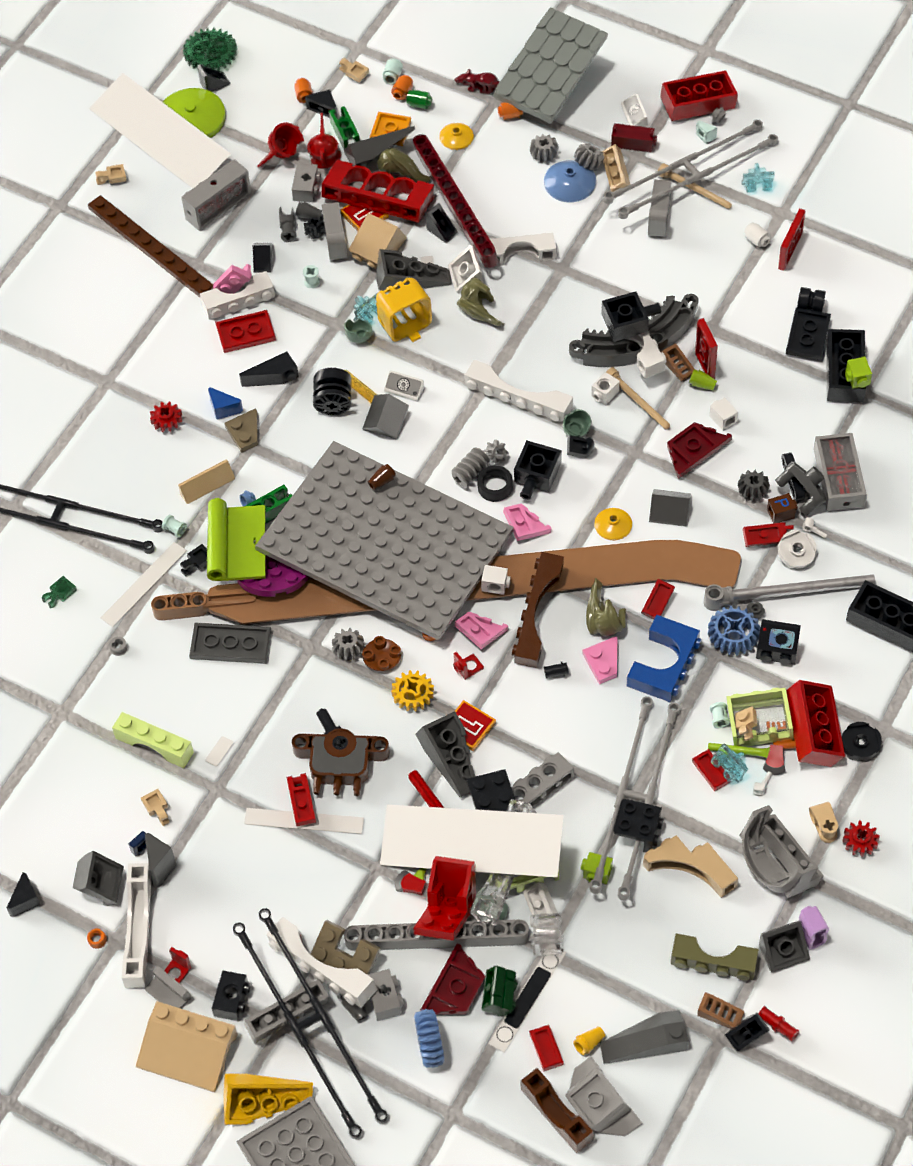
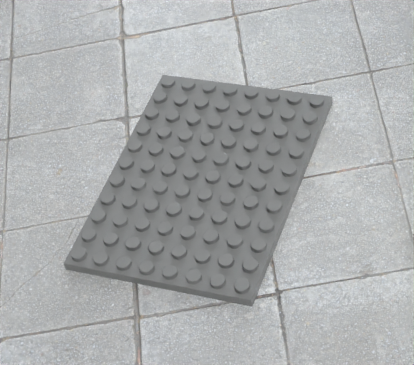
[255,441,514,641]

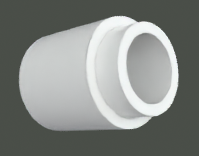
[744,222,770,248]

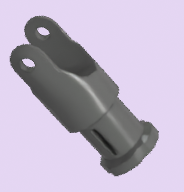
[279,207,296,242]

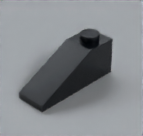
[239,351,299,387]

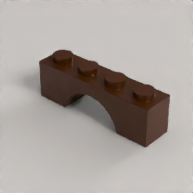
[521,1068,593,1154]

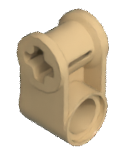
[809,802,838,843]

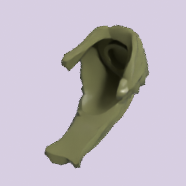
[377,148,431,183]
[456,278,505,327]
[586,578,626,636]

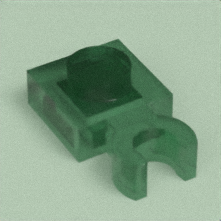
[41,576,77,609]

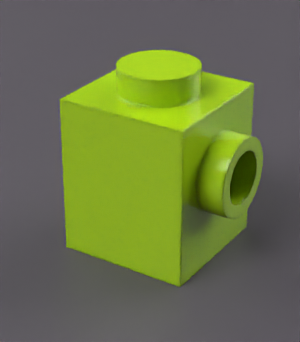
[845,357,872,388]
[581,852,613,885]

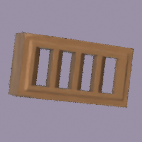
[661,343,694,381]
[697,992,745,1029]

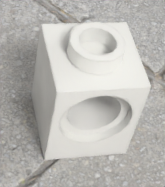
[591,372,620,405]
[481,565,511,595]

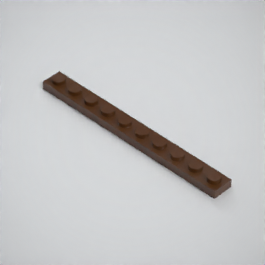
[87,195,214,298]

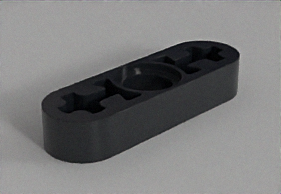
[781,452,805,501]

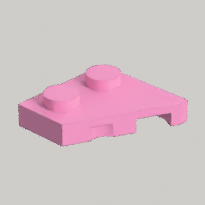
[503,503,552,541]
[454,612,508,649]
[582,636,617,684]

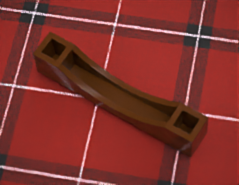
[512,552,564,668]

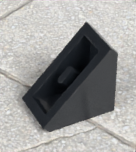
[197,64,230,92]
[305,90,338,118]
[426,203,458,243]
[252,243,273,273]
[6,872,40,917]
[724,1012,770,1052]

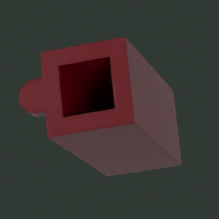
[611,123,658,153]

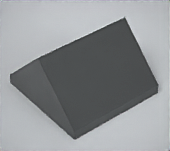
[362,394,409,439]
[649,489,691,527]
[145,833,177,887]
[759,920,810,973]

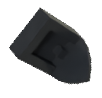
[567,435,595,458]

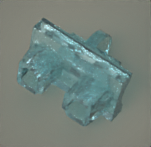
[741,163,775,192]
[353,293,378,323]
[711,743,748,783]

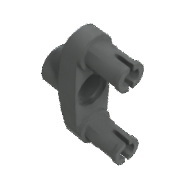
[775,462,827,516]

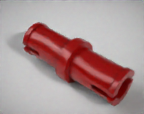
[758,1006,800,1042]

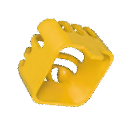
[376,277,432,342]

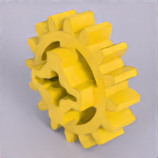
[391,670,434,712]

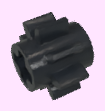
[304,217,325,239]

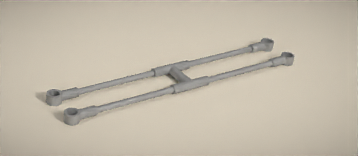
[603,120,778,219]
[589,696,680,901]

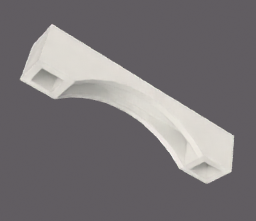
[464,359,573,423]
[121,863,151,988]
[266,916,378,1008]

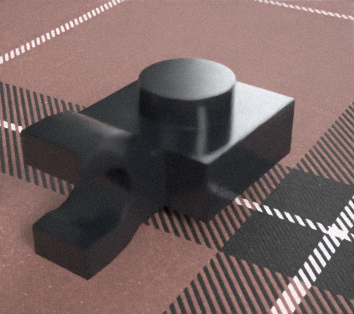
[180,544,207,577]

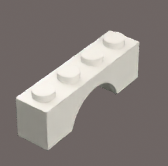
[490,232,556,266]
[200,271,275,320]
[626,330,667,379]

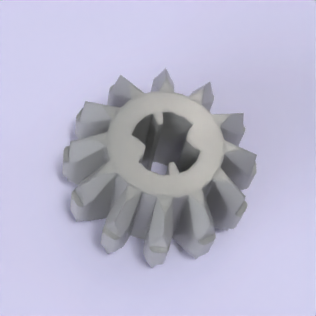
[530,133,559,163]
[574,143,604,170]
[332,628,365,661]

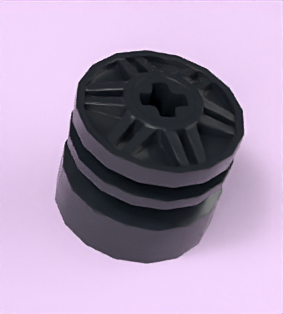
[313,368,352,415]

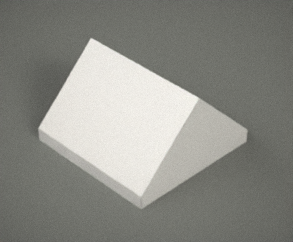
[448,244,482,293]

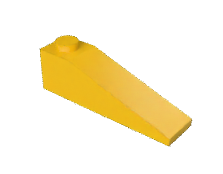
[223,1074,313,1124]

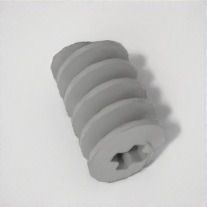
[451,447,490,488]

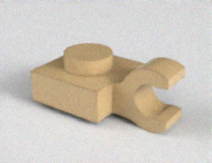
[339,58,369,83]
[95,164,126,185]
[735,706,757,741]
[141,789,170,826]

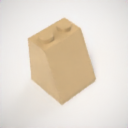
[349,213,407,269]

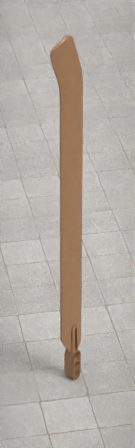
[151,540,741,624]

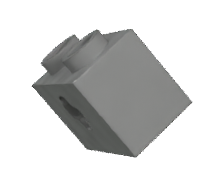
[291,163,321,202]
[368,969,404,1021]

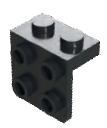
[613,799,664,853]

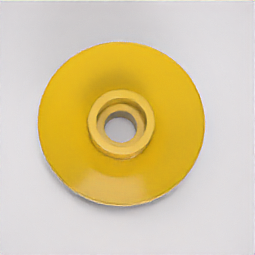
[439,123,474,150]
[594,508,632,541]

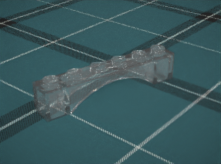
[470,799,537,926]

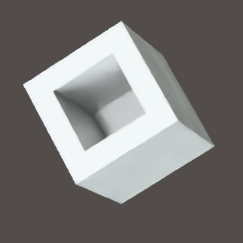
[709,397,738,431]

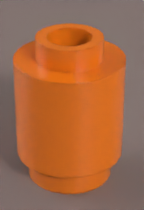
[391,75,413,100]
[294,78,313,103]
[497,102,523,120]

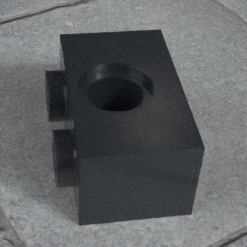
[211,970,251,1021]

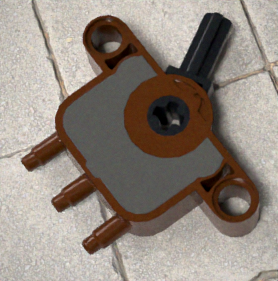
[292,708,390,796]

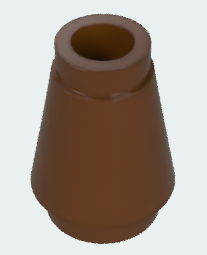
[367,464,396,490]

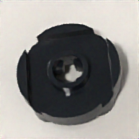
[841,722,882,761]

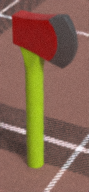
[708,743,786,775]
[395,868,427,895]

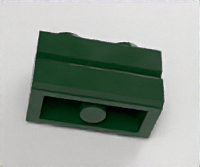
[482,965,518,1017]

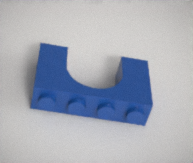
[627,614,702,702]

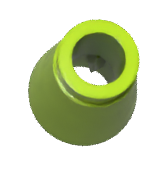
[689,369,717,391]

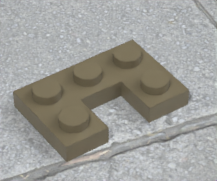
[310,920,381,975]

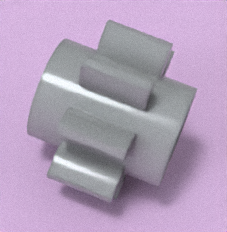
[483,439,508,463]

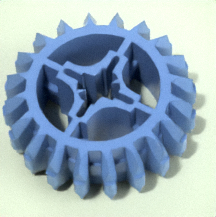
[708,605,760,656]
[414,1009,444,1068]

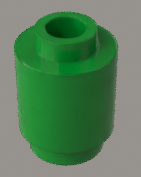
[406,90,433,109]

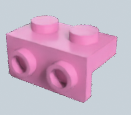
[213,264,252,294]

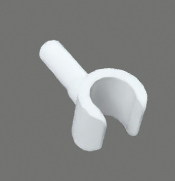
[802,517,827,539]
[752,771,772,795]

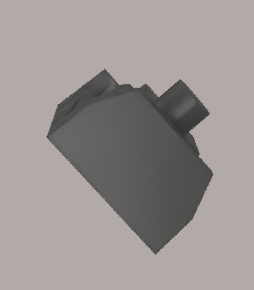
[72,851,124,906]

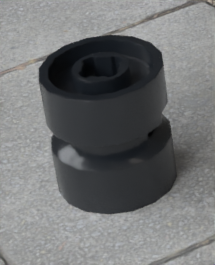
[797,287,826,312]

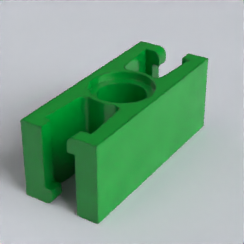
[329,106,360,150]
[246,484,293,524]

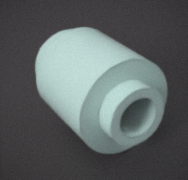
[383,59,403,84]

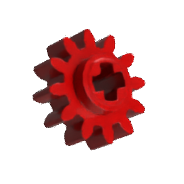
[150,401,182,432]
[842,820,880,857]

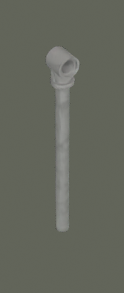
[703,574,876,611]

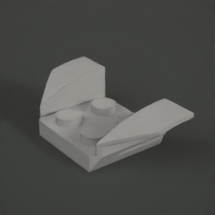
[565,1056,642,1136]

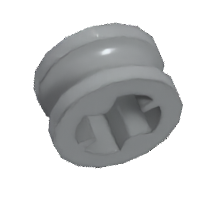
[109,637,128,656]

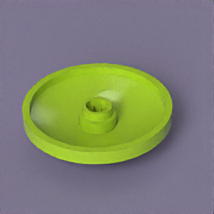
[163,88,226,138]

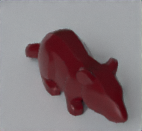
[454,69,500,94]

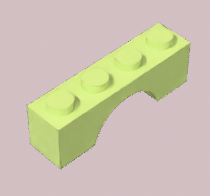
[112,712,194,768]

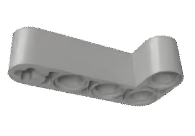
[648,179,671,237]
[321,202,347,260]

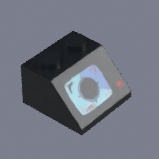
[756,619,801,665]

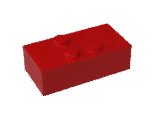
[660,70,738,121]
[786,680,845,767]

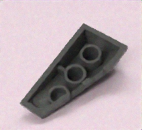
[344,126,415,167]
[376,249,452,291]
[415,711,475,797]
[600,1010,689,1064]

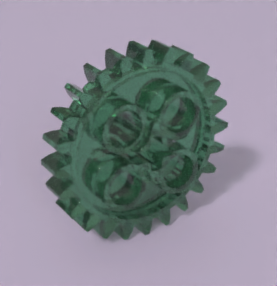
[183,27,237,71]

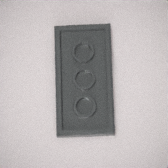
[189,623,272,664]

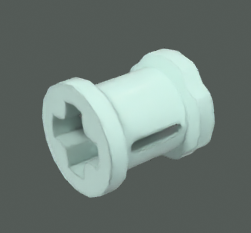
[303,265,320,288]
[162,515,187,538]
[710,702,730,728]

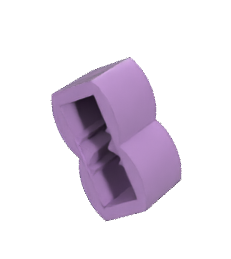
[799,906,829,950]

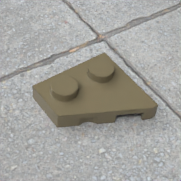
[224,408,258,453]

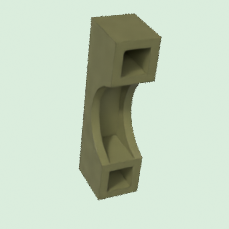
[670,933,759,981]

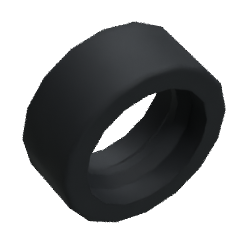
[477,465,513,502]

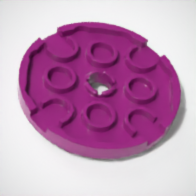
[237,555,309,597]

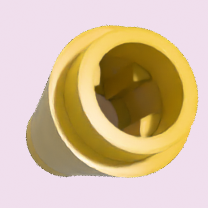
[573,1026,605,1055]

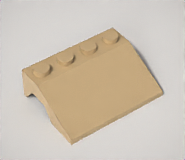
[135,1001,238,1093]

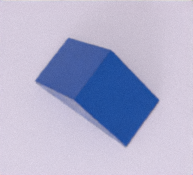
[208,387,243,420]

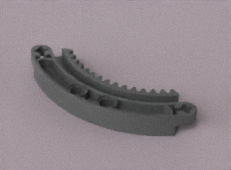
[569,294,699,367]

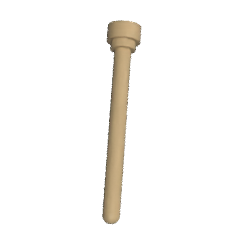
[657,163,732,209]
[606,367,670,429]

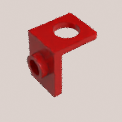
[453,651,484,680]
[164,947,192,984]

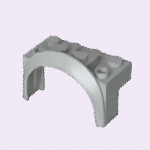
[739,805,824,898]

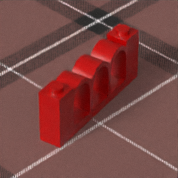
[322,160,434,223]

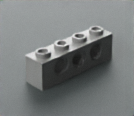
[511,752,574,813]
[244,979,329,1044]

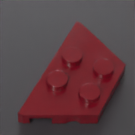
[667,422,732,479]
[420,943,485,1015]

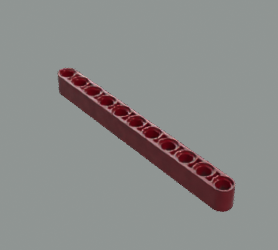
[413,134,499,268]

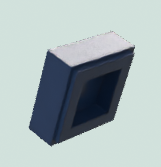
[128,830,147,857]

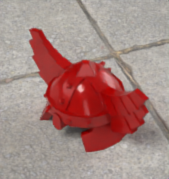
[307,113,342,169]
[257,122,304,167]

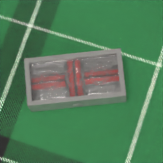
[181,159,251,231]
[813,433,867,511]

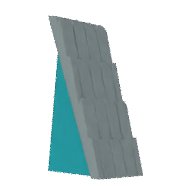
[493,7,608,124]

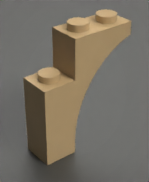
[643,835,738,898]

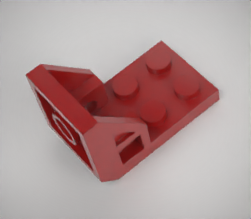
[414,856,476,941]

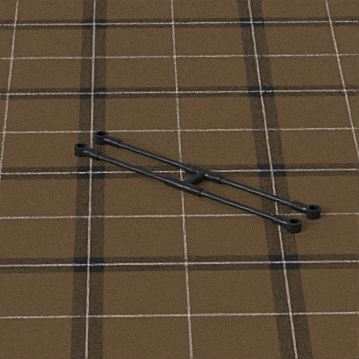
[0,484,163,554]
[233,908,388,1139]

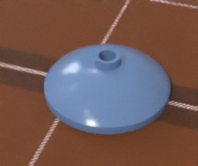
[544,160,596,202]

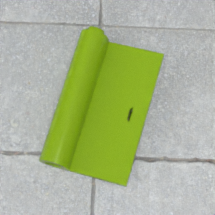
[207,498,266,581]

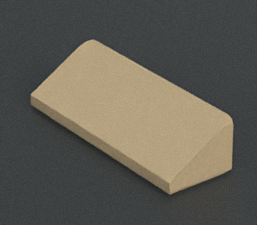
[602,144,631,192]
[178,459,235,504]

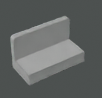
[145,965,192,1009]

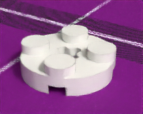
[777,530,817,569]

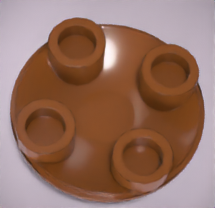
[362,636,401,671]

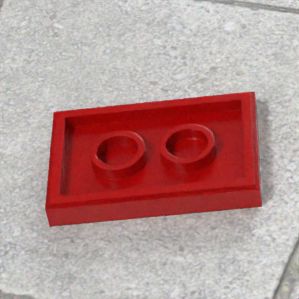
[778,208,806,271]
[215,310,276,353]
[695,318,718,379]

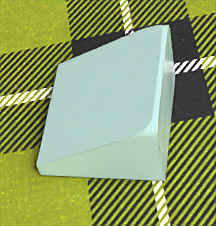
[696,121,717,144]

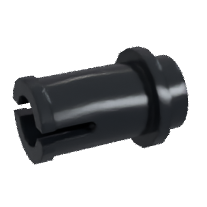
[543,661,569,679]

